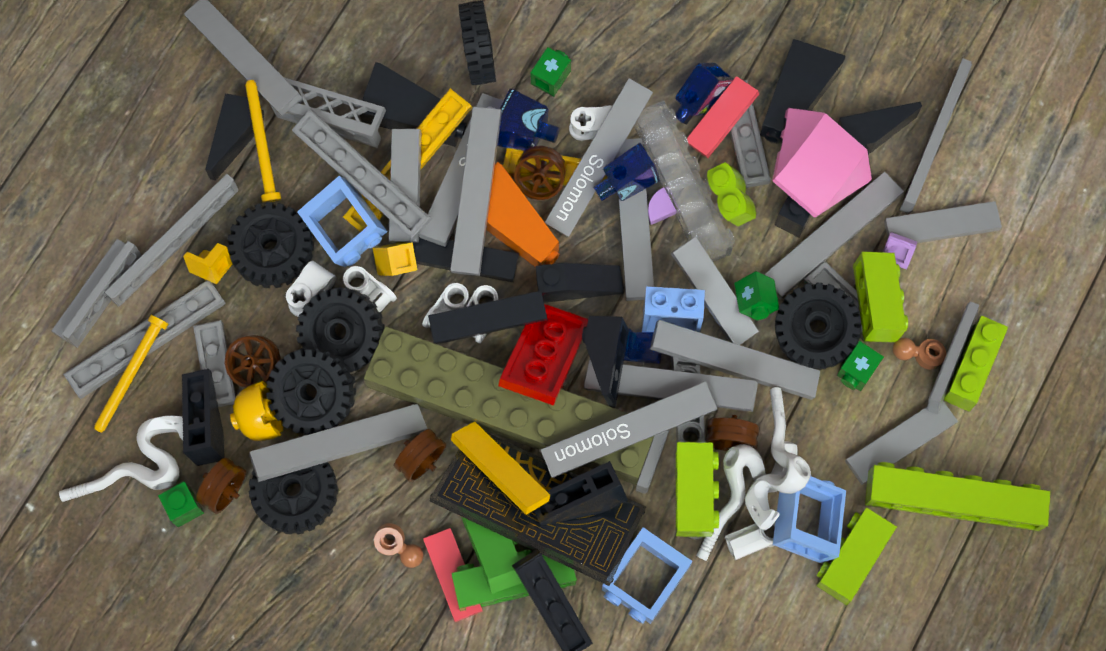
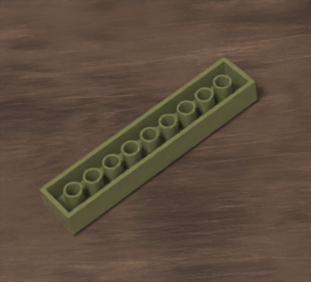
[364,326,654,485]

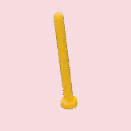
[245,80,281,203]
[94,315,169,433]

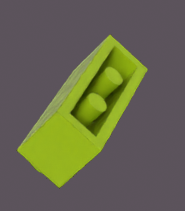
[853,252,908,342]
[943,315,1008,412]
[675,442,719,537]
[816,507,897,606]

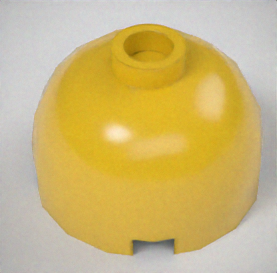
[230,381,283,441]

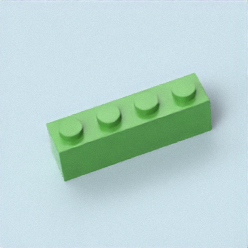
[456,505,525,594]
[451,547,577,611]

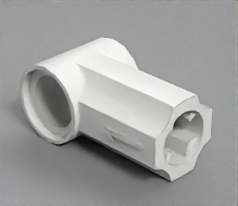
[725,521,776,560]

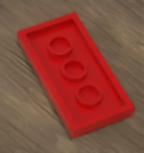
[498,304,588,406]

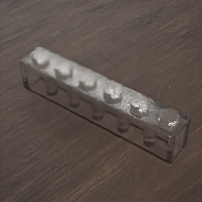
[634,101,735,262]

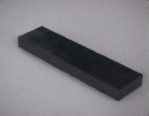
[413,237,519,283]
[428,291,548,344]
[512,549,593,651]

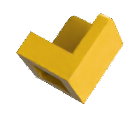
[373,242,417,276]
[183,243,233,284]

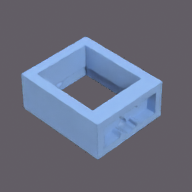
[297,176,387,267]
[642,286,705,335]
[773,476,846,563]
[602,527,692,624]

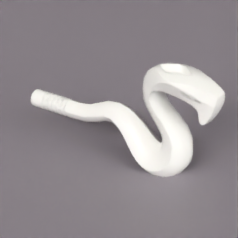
[745,387,811,530]
[59,416,183,502]
[696,441,797,561]

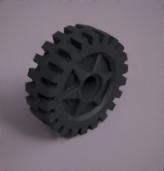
[458,1,496,85]
[227,202,314,288]
[775,283,861,370]
[296,288,385,372]
[266,347,356,435]
[249,462,338,535]

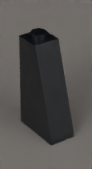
[760,39,846,144]
[360,62,467,147]

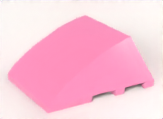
[772,108,872,218]

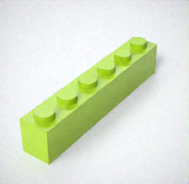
[865,462,1050,531]

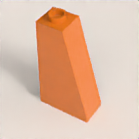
[486,162,560,268]

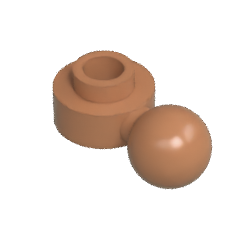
[893,338,946,370]
[374,523,423,568]

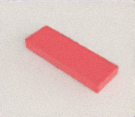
[685,76,759,158]
[423,528,483,622]

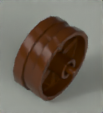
[514,146,567,200]
[224,335,281,387]
[705,415,760,451]
[393,429,446,482]
[196,458,246,514]

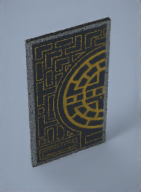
[429,432,646,586]

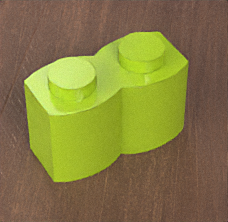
[707,162,756,226]

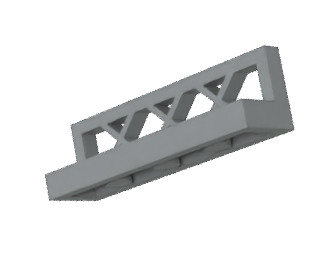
[271,77,386,148]
[52,239,142,348]

